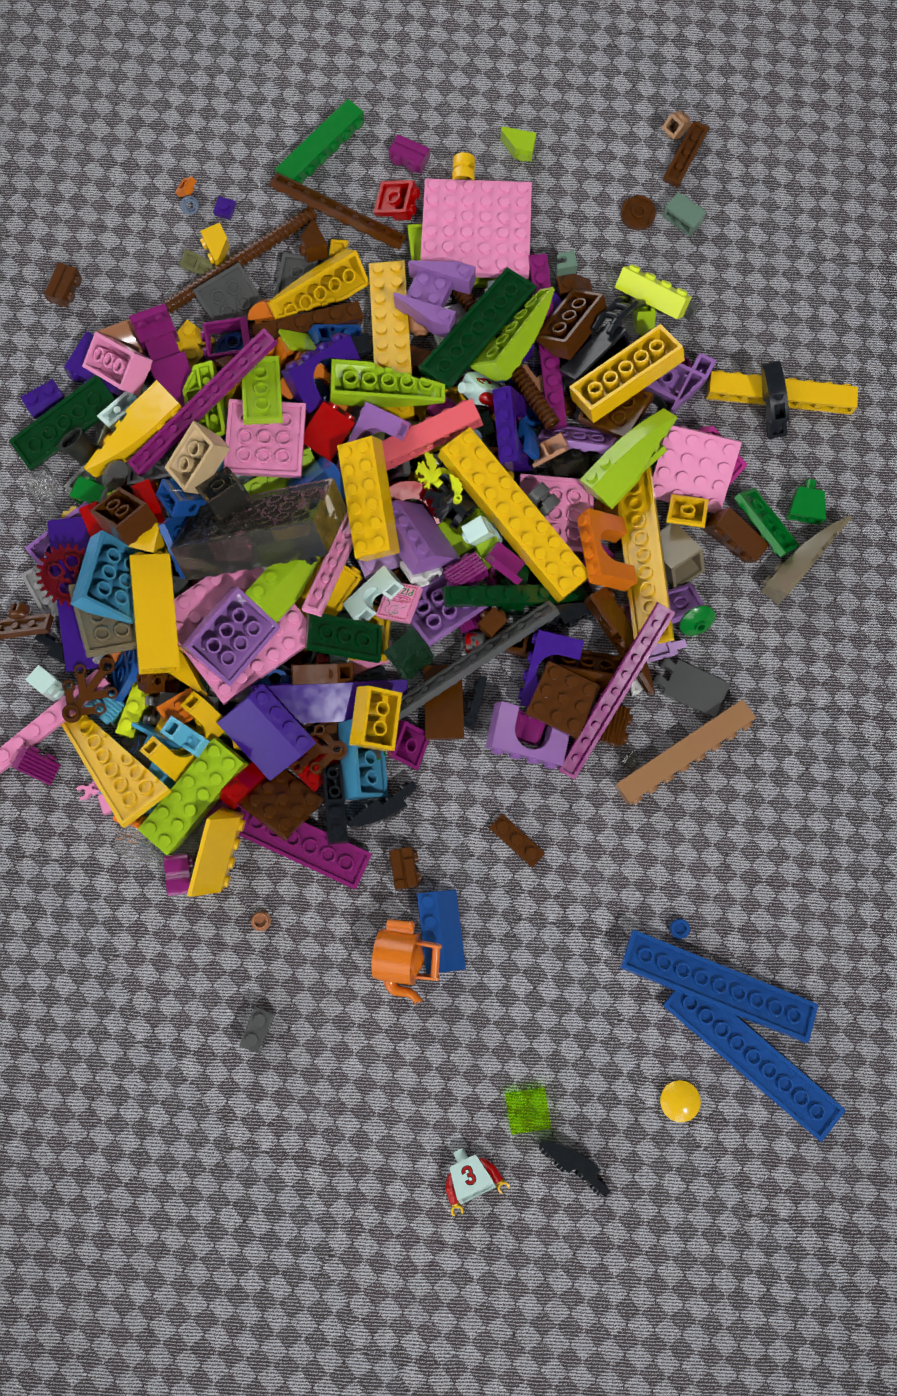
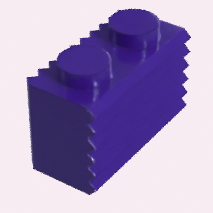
[21,379,65,419]

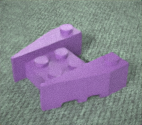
[393,260,476,338]
[643,329,717,414]

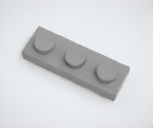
[20,565,59,621]

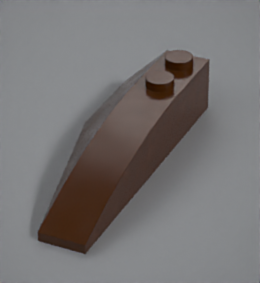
[584,587,655,696]

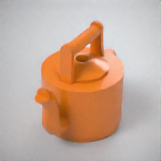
[371,919,442,1005]

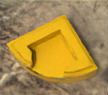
[329,239,349,258]

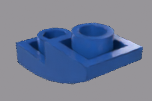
[518,419,540,460]

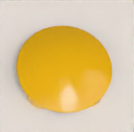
[660,1080,701,1122]

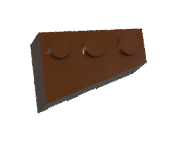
[700,507,769,564]

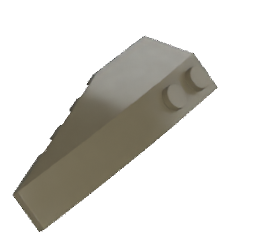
[761,516,852,605]

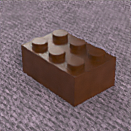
[89,487,158,546]

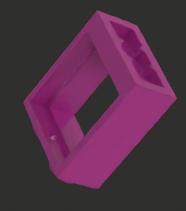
[200,316,251,363]

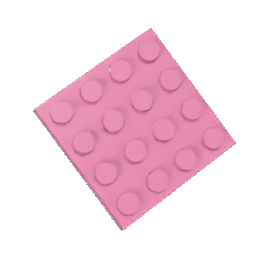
[223,399,306,479]
[653,425,742,513]
[519,474,594,554]

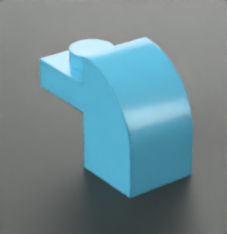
[160,716,210,758]

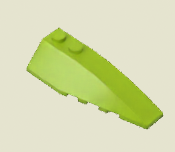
[470,287,555,381]
[330,359,445,407]
[580,408,677,509]
[245,516,337,623]

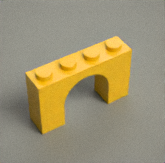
[139,691,224,782]

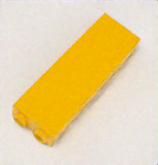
[129,551,180,675]

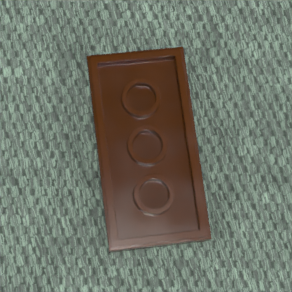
[424,665,464,740]

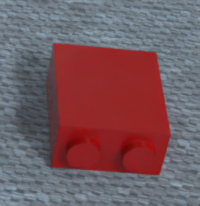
[304,401,356,462]

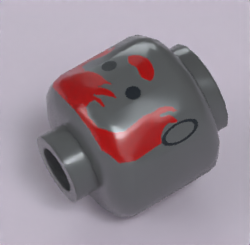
[461,631,489,654]

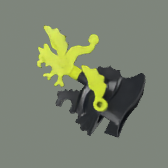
[415,452,478,530]

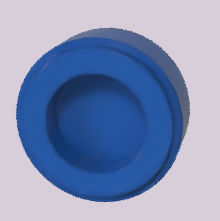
[669,919,690,939]

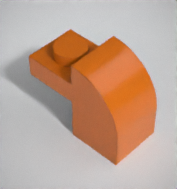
[247,299,275,327]

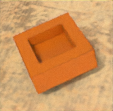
[175,176,197,197]

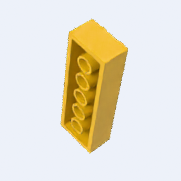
[569,324,685,423]
[337,436,400,561]

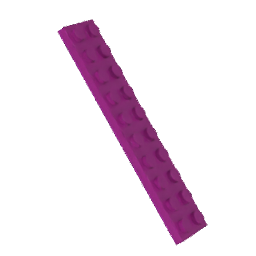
[204,799,372,890]

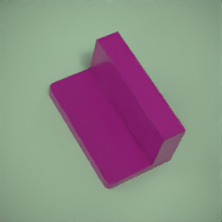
[484,542,525,585]

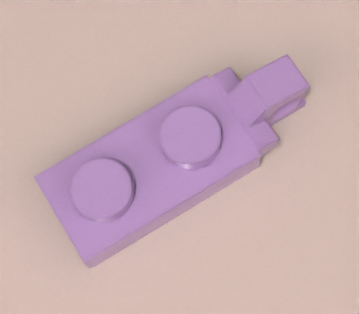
[647,639,687,663]

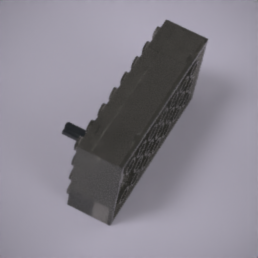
[170,478,347,580]

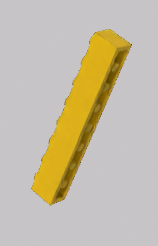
[706,370,858,415]

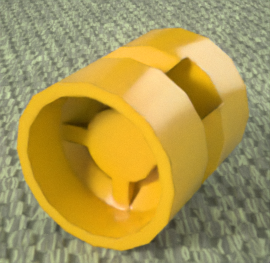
[452,153,475,181]

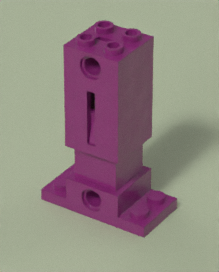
[129,303,192,407]

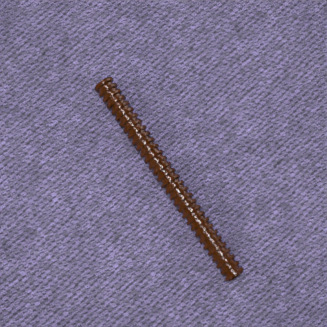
[163,206,317,314]
[453,290,560,430]

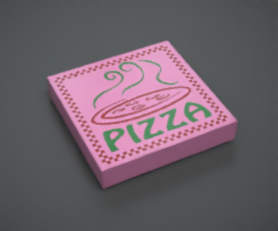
[376,583,423,624]

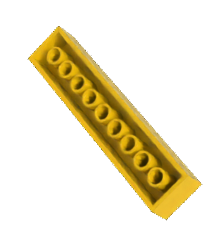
[438,427,589,603]

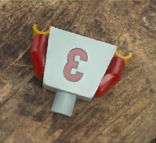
[458,371,501,421]
[445,1148,510,1216]

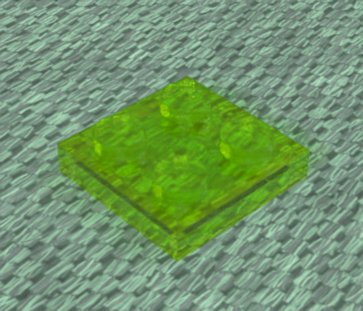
[505,1086,551,1135]

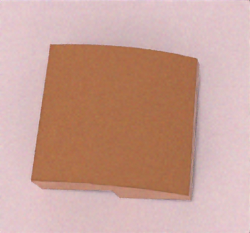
[97,319,147,357]

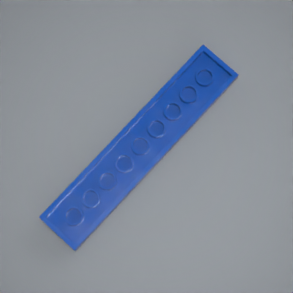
[620,930,819,1043]
[662,990,846,1142]

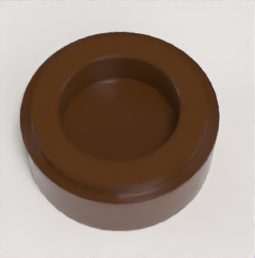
[564,397,577,416]

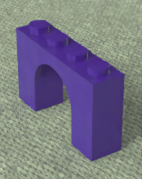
[64,331,152,399]
[281,332,361,413]
[492,386,532,474]
[518,629,584,707]

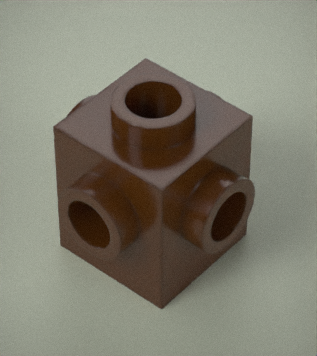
[136,673,167,694]

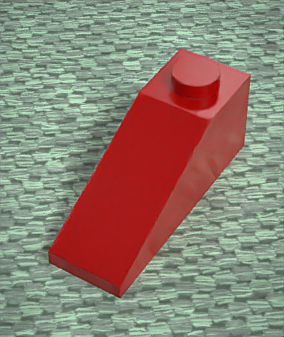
[219,762,266,811]

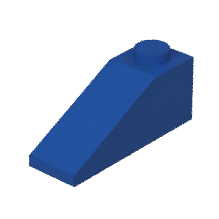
[306,324,363,347]

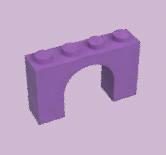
[336,402,411,475]
[485,701,569,769]

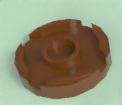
[620,195,657,231]

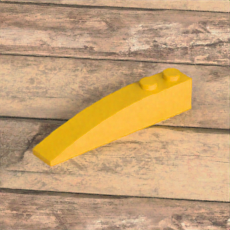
[267,249,370,320]
[84,380,183,478]

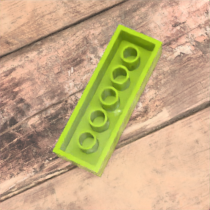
[137,738,249,855]

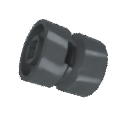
[527,482,561,517]

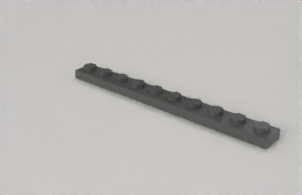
[399,600,560,720]

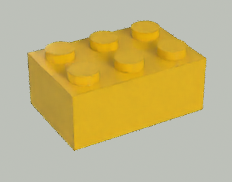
[349,686,402,751]

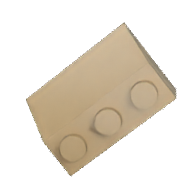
[164,421,231,495]

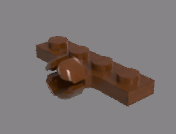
[0,602,54,639]

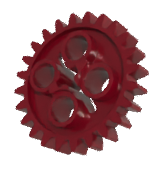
[35,543,85,607]

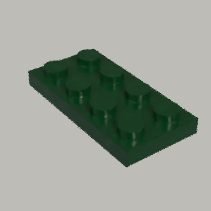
[305,613,383,663]

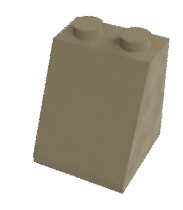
[660,523,705,589]

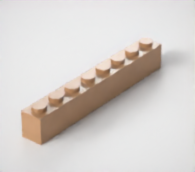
[614,699,756,805]

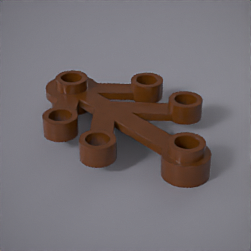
[62,657,119,723]
[291,724,348,775]

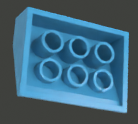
[71,530,146,624]

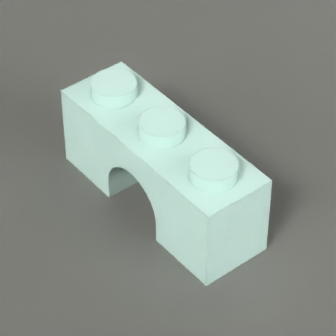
[461,516,506,546]
[343,565,404,622]
[25,665,69,703]

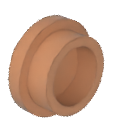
[251,911,271,931]

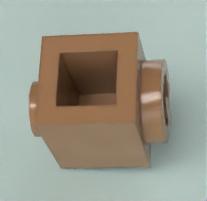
[661,110,692,140]

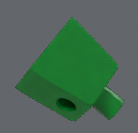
[786,479,826,525]

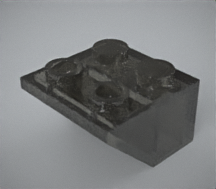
[545,448,590,479]

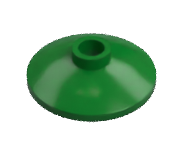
[679,605,716,636]

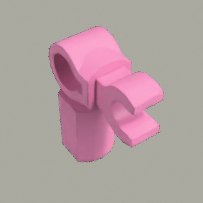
[76,781,113,815]

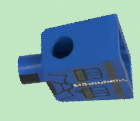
[156,479,207,517]

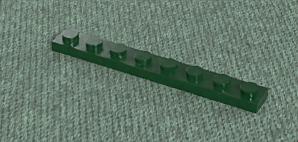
[442,584,587,607]

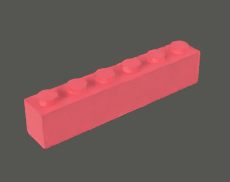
[382,398,483,471]

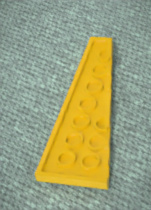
[61,714,172,828]

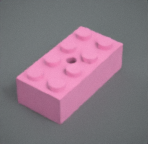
[82,331,153,396]

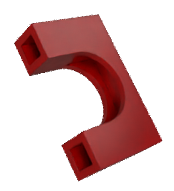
[79,479,168,537]

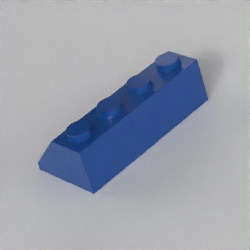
[417,890,466,974]

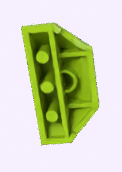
[182,360,228,437]

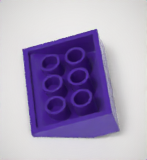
[217,683,316,780]

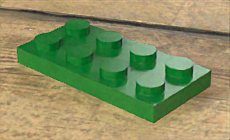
[734,488,800,557]

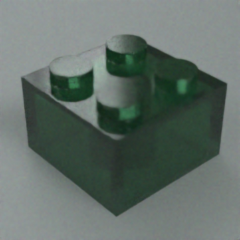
[383,628,435,680]

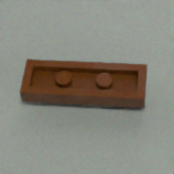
[489,814,545,868]

